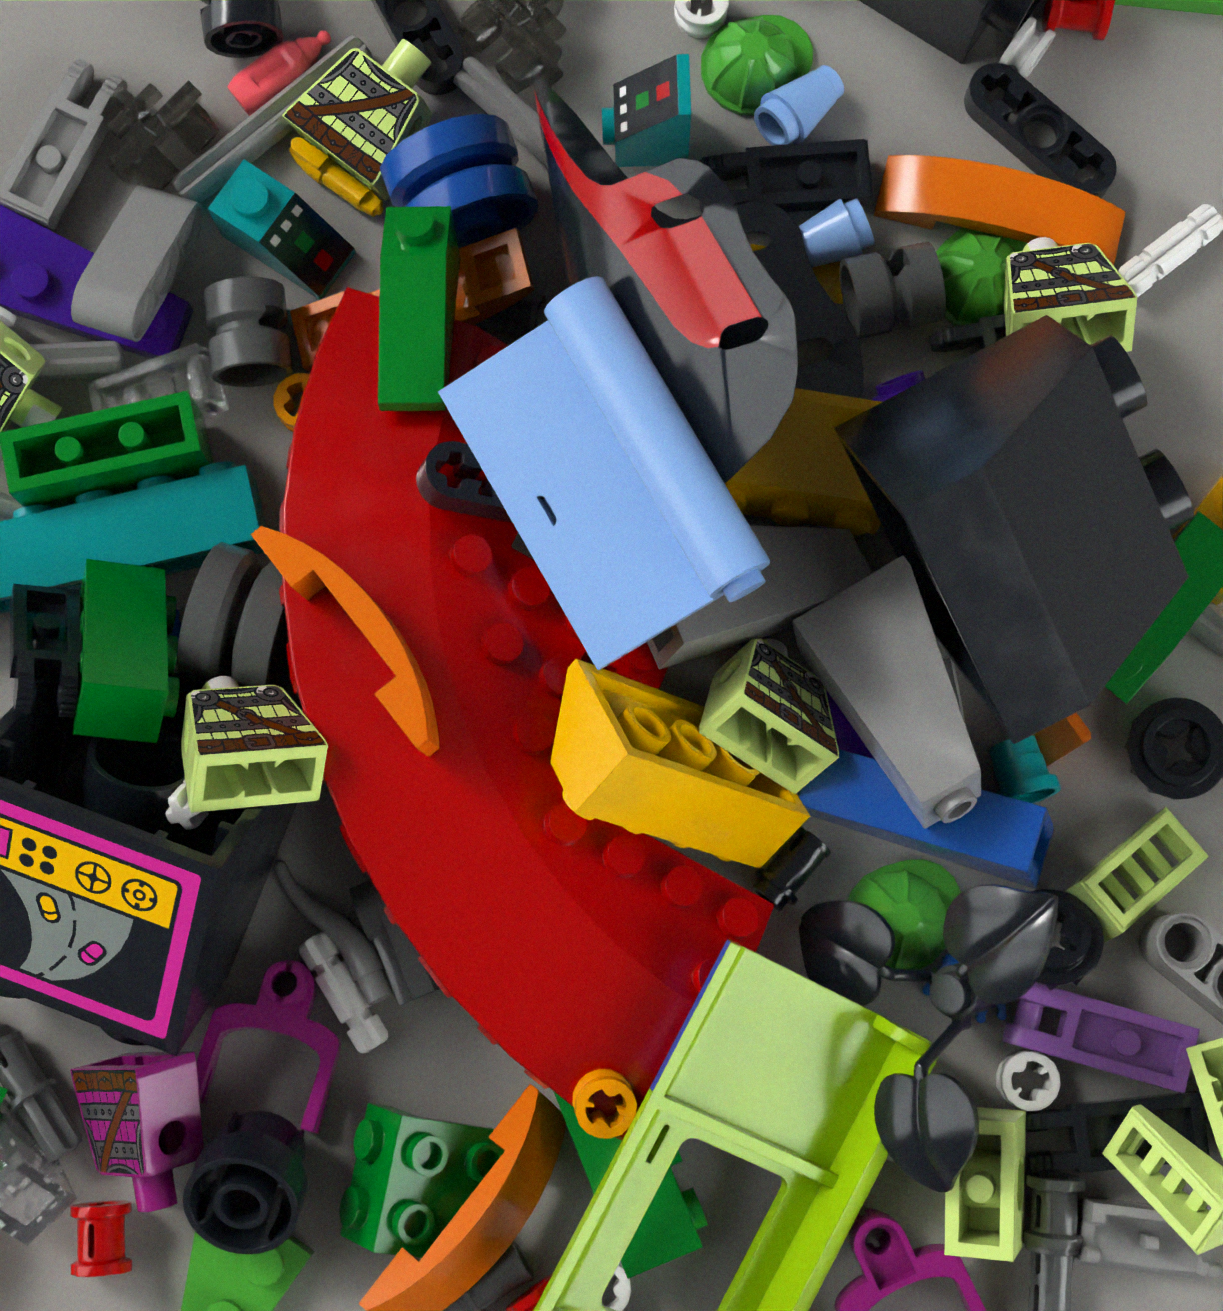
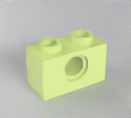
[944,1107,1026,1262]

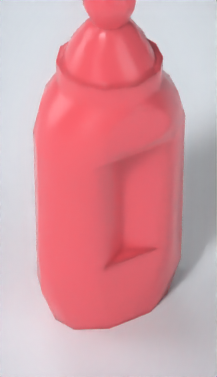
[227,30,331,116]

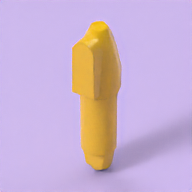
[289,137,384,217]

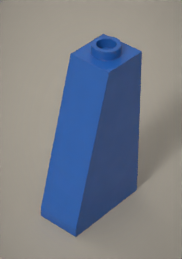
[797,749,1055,890]

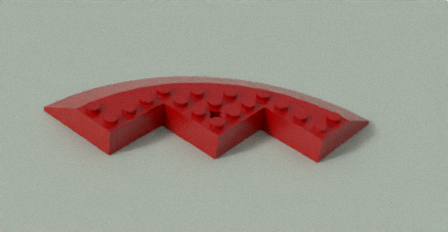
[279,287,774,1141]

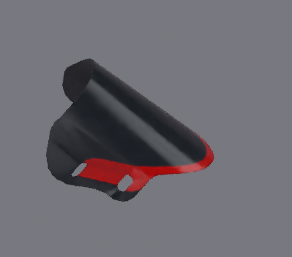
[533,77,864,483]

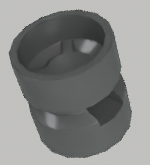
[839,241,946,338]
[203,277,293,387]

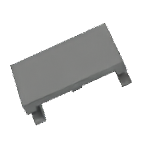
[1073,1195,1223,1280]

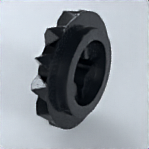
[1124,698,1223,800]
[1032,889,1104,991]

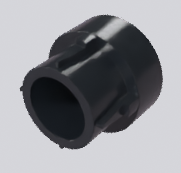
[183,1111,308,1254]

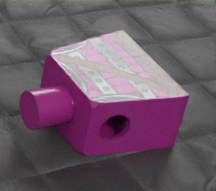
[70,1051,204,1212]

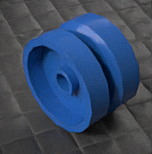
[380,114,539,249]

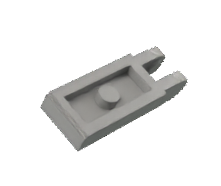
[0,58,128,231]

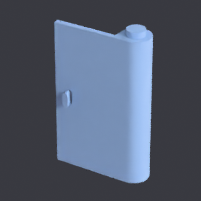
[438,276,770,670]

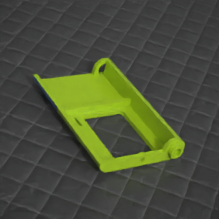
[534,939,939,1311]

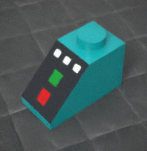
[602,54,691,167]
[208,159,356,300]

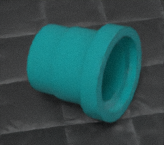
[989,735,1061,804]

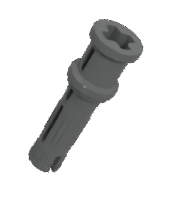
[1023,1171,1086,1311]

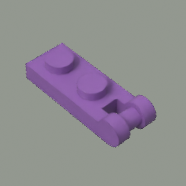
[1002,982,1200,1094]

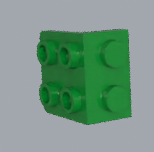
[339,1103,504,1258]

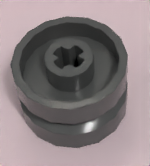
[177,542,290,688]

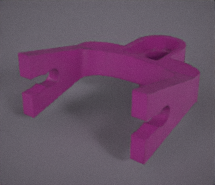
[196,960,341,1134]
[834,1208,986,1311]

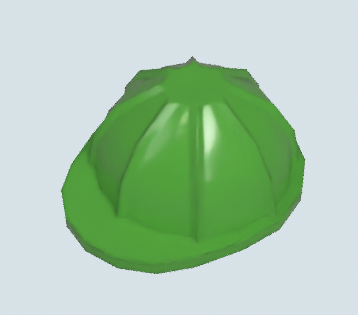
[701,15,813,116]
[936,227,1028,326]
[847,859,961,969]

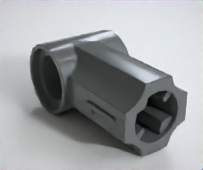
[349,880,440,1005]

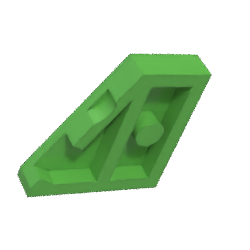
[181,1231,315,1311]

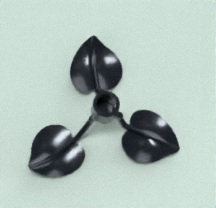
[799,884,1058,1192]

